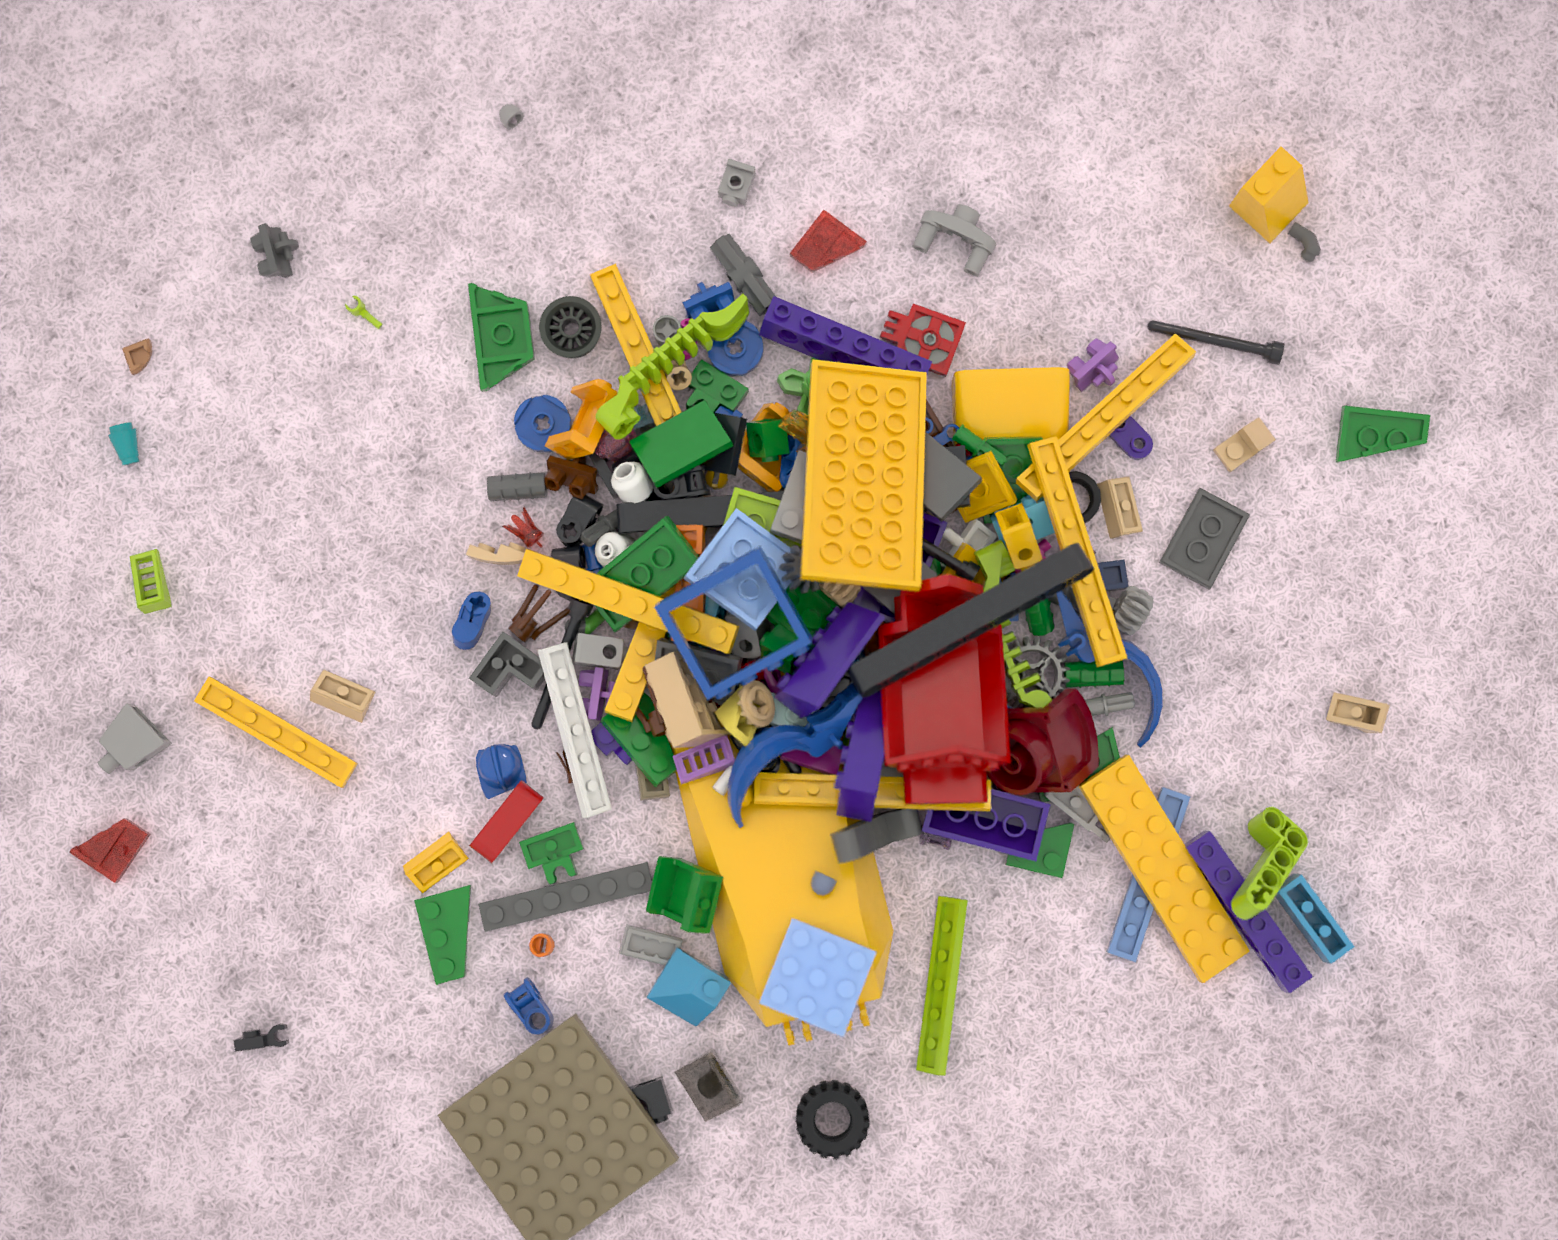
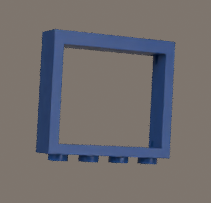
[654,546,813,700]

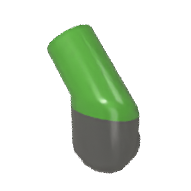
[564,609,605,635]

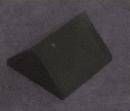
[675,1047,744,1122]

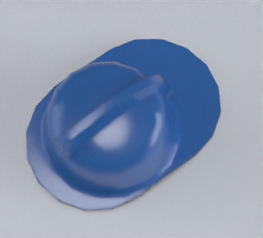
[476,744,527,799]

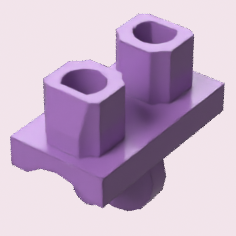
[1067,338,1119,392]
[579,667,615,721]

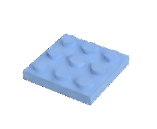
[684,508,801,631]
[759,918,876,1037]

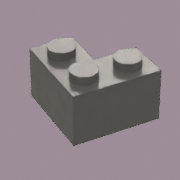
[469,632,545,697]

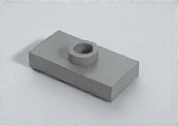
[619,924,683,965]

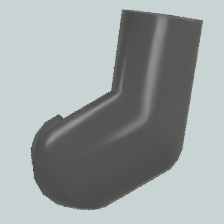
[1287,222,1321,262]

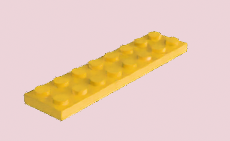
[1078,754,1250,983]

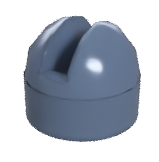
[811,871,837,895]

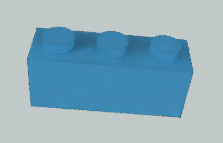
[1275,873,1355,964]

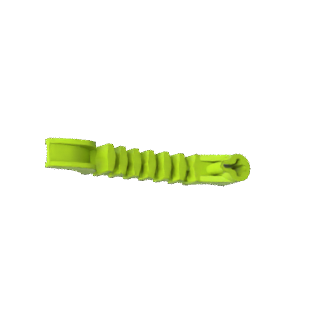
[596,294,750,440]
[974,540,1052,708]

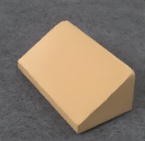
[1097,477,1143,539]
[310,669,375,723]

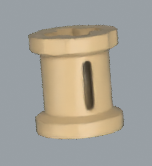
[663,360,692,390]

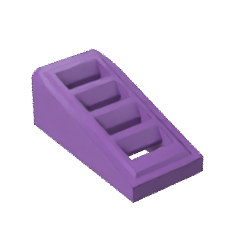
[673,735,735,784]

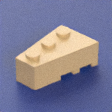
[645,652,731,748]

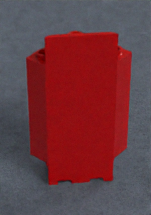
[878,574,1011,804]

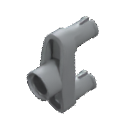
[912,204,996,277]

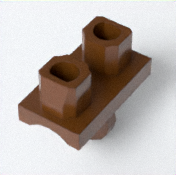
[545,455,599,499]

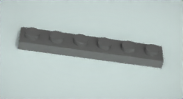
[478,862,652,932]

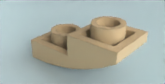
[466,542,526,565]

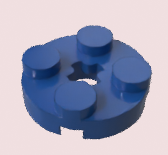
[708,321,764,376]
[514,395,571,452]

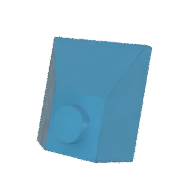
[646,947,731,1027]

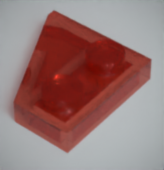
[790,209,867,273]
[69,818,151,883]

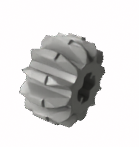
[1112,586,1153,636]

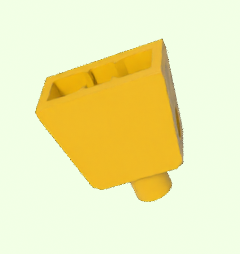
[995,503,1042,571]

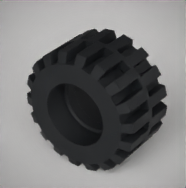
[796,1080,870,1159]

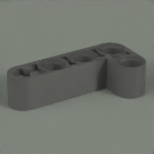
[830,809,924,863]

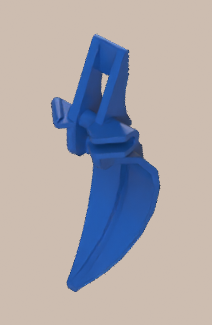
[1057,591,1163,748]
[727,682,862,828]

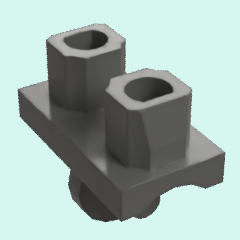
[250,223,299,278]

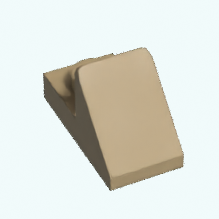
[1213,417,1276,473]
[1326,692,1390,733]

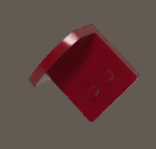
[986,688,1099,795]

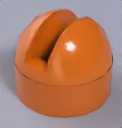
[529,933,555,957]

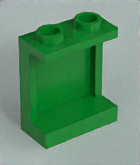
[646,856,723,934]

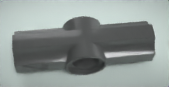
[710,234,776,316]

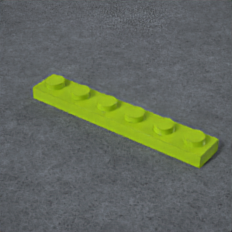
[916,896,968,1076]

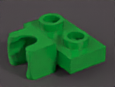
[686,359,749,413]
[519,822,584,884]

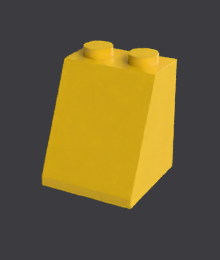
[1229,146,1309,243]

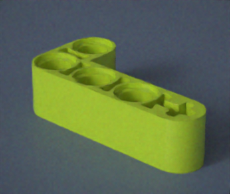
[1231,807,1308,920]

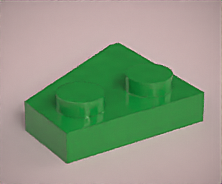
[1005,823,1075,878]

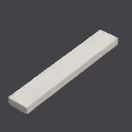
[538,642,612,818]

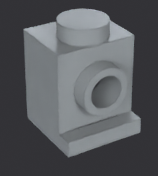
[718,158,756,207]

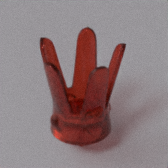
[502,507,544,548]

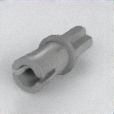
[1085,692,1135,716]

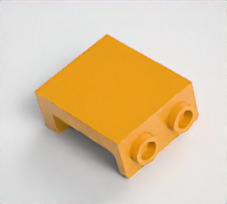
[545,379,618,460]
[738,402,808,492]

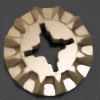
[737,680,775,728]

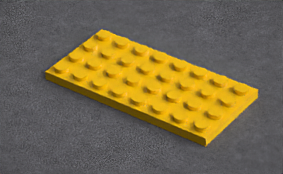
[800,360,927,591]

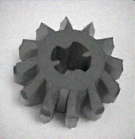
[779,545,826,594]

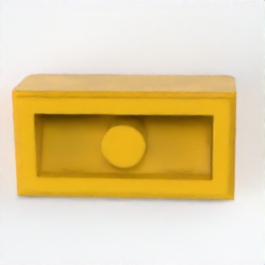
[403,832,469,894]

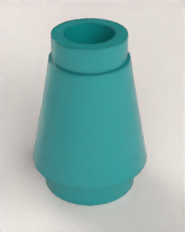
[108,422,140,466]

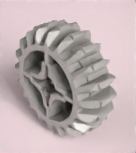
[1004,636,1070,708]

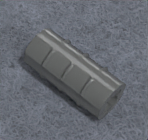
[487,472,547,502]

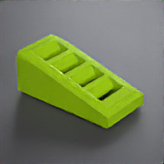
[130,549,172,614]

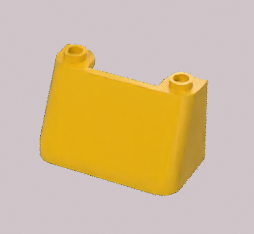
[951,367,1070,453]

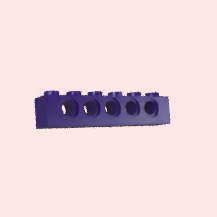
[759,296,932,374]
[1184,831,1313,994]

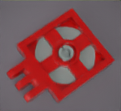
[880,303,966,377]

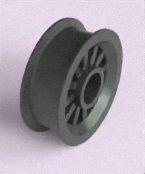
[539,296,602,358]

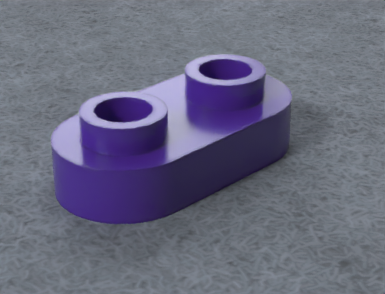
[1109,416,1153,460]

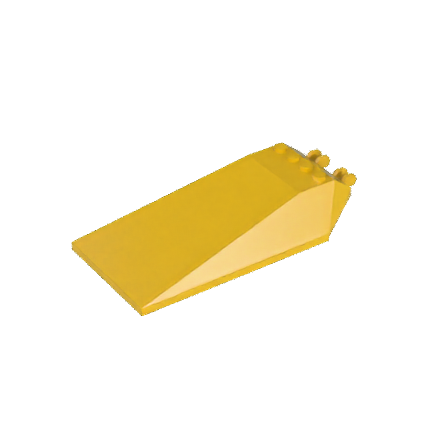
[666,671,894,1046]

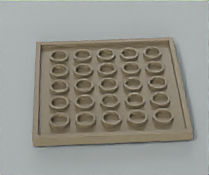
[437,1013,680,1240]

